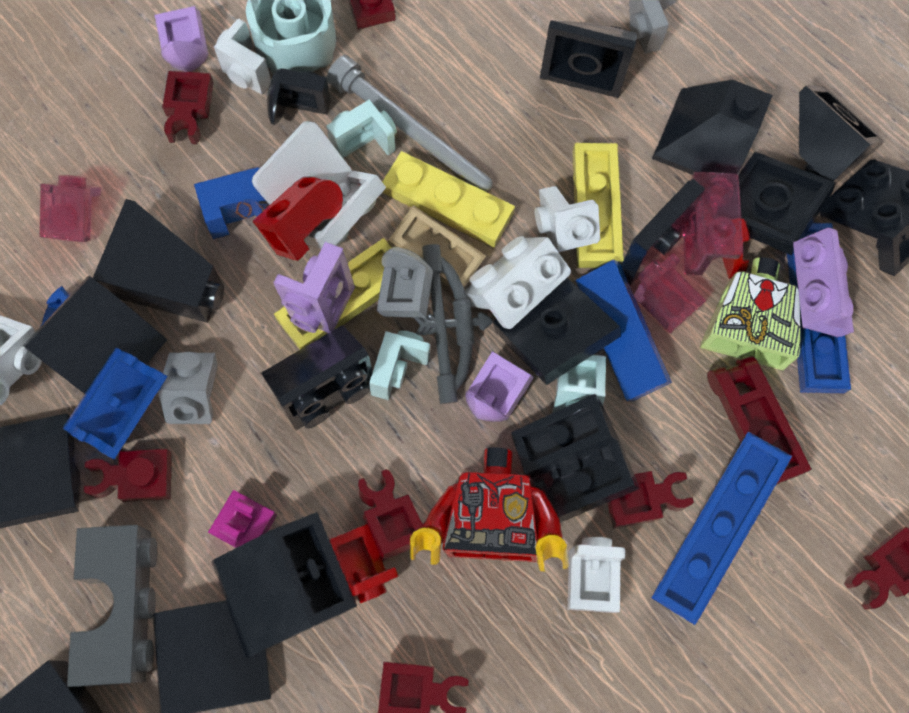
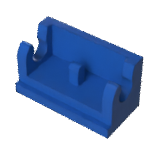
[63,348,168,459]

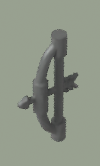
[413,244,493,404]

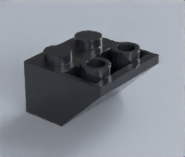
[261,325,372,431]
[211,512,357,657]

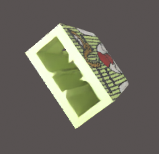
[700,257,800,370]

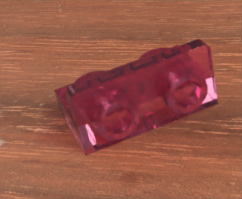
[683,172,743,275]

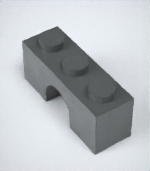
[67,525,158,687]

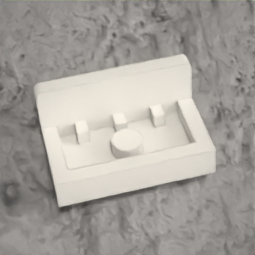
[465,236,571,329]

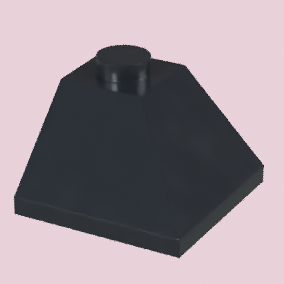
[540,20,637,98]
[652,80,773,189]
[799,85,885,183]

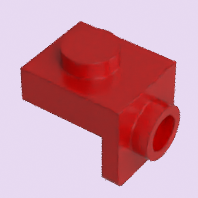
[329,524,399,604]

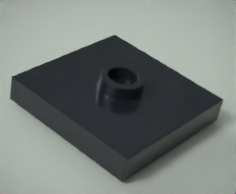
[712,152,835,255]
[621,179,705,286]
[492,278,621,385]

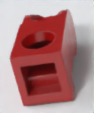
[253,176,343,261]

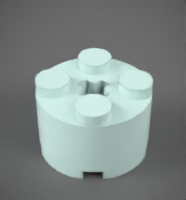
[246,0,336,74]

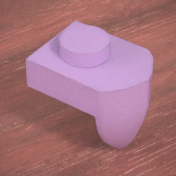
[155,6,208,72]
[465,351,534,422]

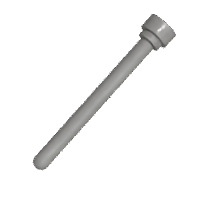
[327,55,492,192]

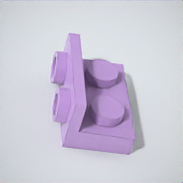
[793,227,854,337]
[273,242,355,333]

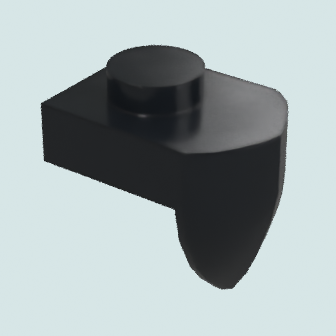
[267,68,331,125]

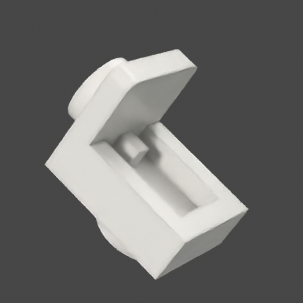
[214,19,271,95]
[535,186,600,252]
[567,537,625,613]

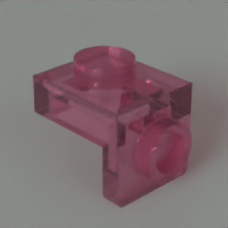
[39,175,101,242]
[634,253,706,334]

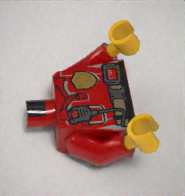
[410,447,569,572]

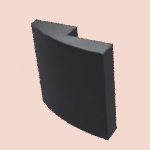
[23,276,168,394]
[511,394,640,523]
[0,413,80,528]
[153,601,271,713]

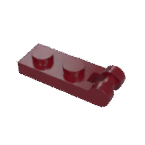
[707,355,812,485]

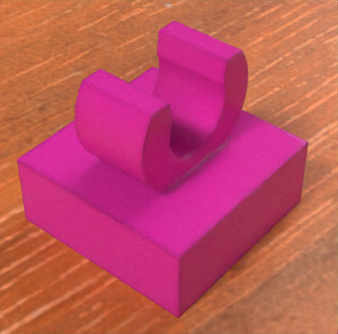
[208,490,277,548]

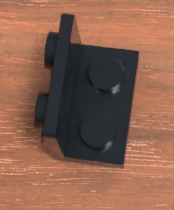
[819,159,909,276]

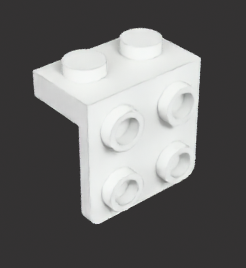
[252,121,386,249]

